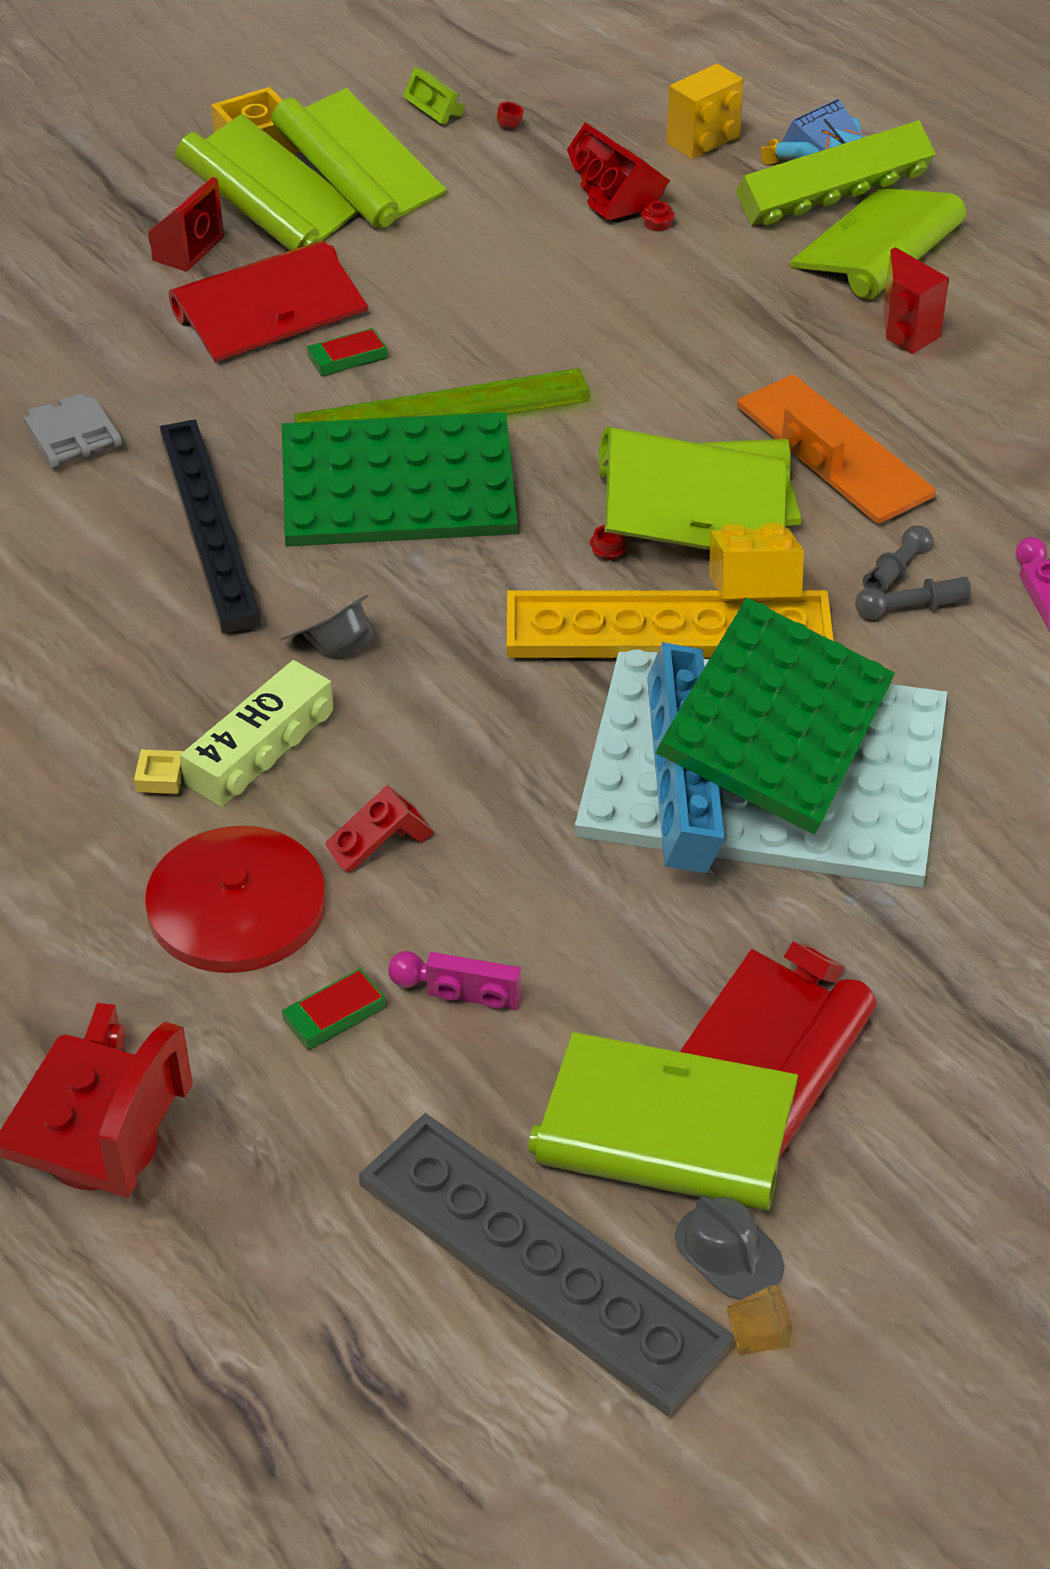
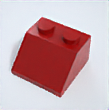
[149,177,224,272]
[883,247,949,354]

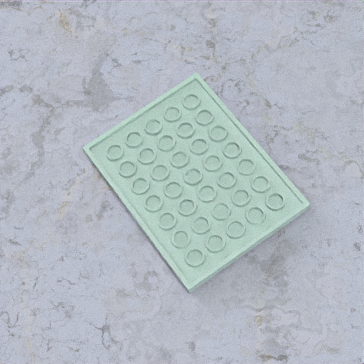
[575,649,947,888]

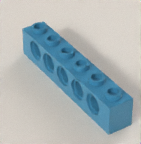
[647,642,725,873]

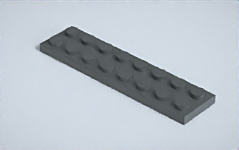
[359,1113,735,1417]

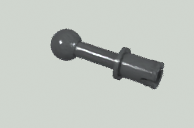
[863,525,933,593]
[855,577,971,619]

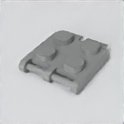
[24,392,122,468]

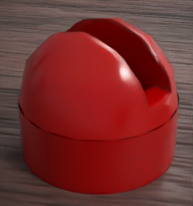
[496,101,524,130]

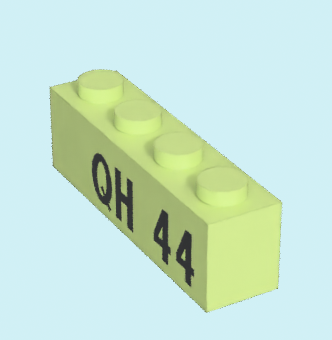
[180,660,334,807]

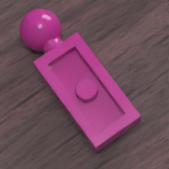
[1015,537,1050,632]
[388,951,521,1010]

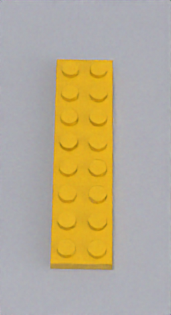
[506,590,834,658]

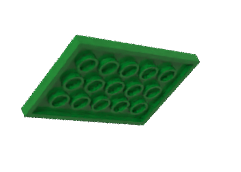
[281,412,518,547]
[656,597,895,835]

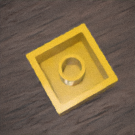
[666,63,744,159]
[211,87,301,154]
[709,523,804,599]

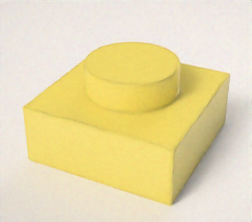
[134,749,183,794]

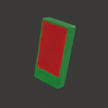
[307,328,387,376]
[282,968,386,1050]

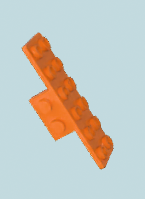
[737,375,936,524]

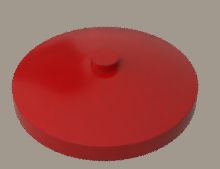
[145,826,326,973]

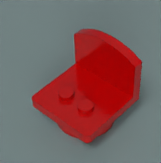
[0,1021,193,1198]

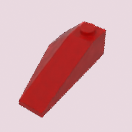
[566,122,670,220]

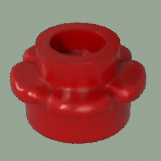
[641,201,675,231]
[589,525,628,560]

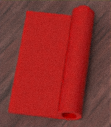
[168,240,368,362]
[679,948,876,1160]

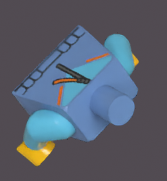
[760,99,863,164]

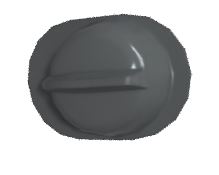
[281,595,374,658]
[675,1195,784,1301]

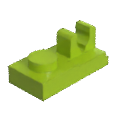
[403,67,466,124]

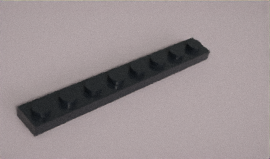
[159,419,261,633]

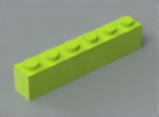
[735,120,936,226]

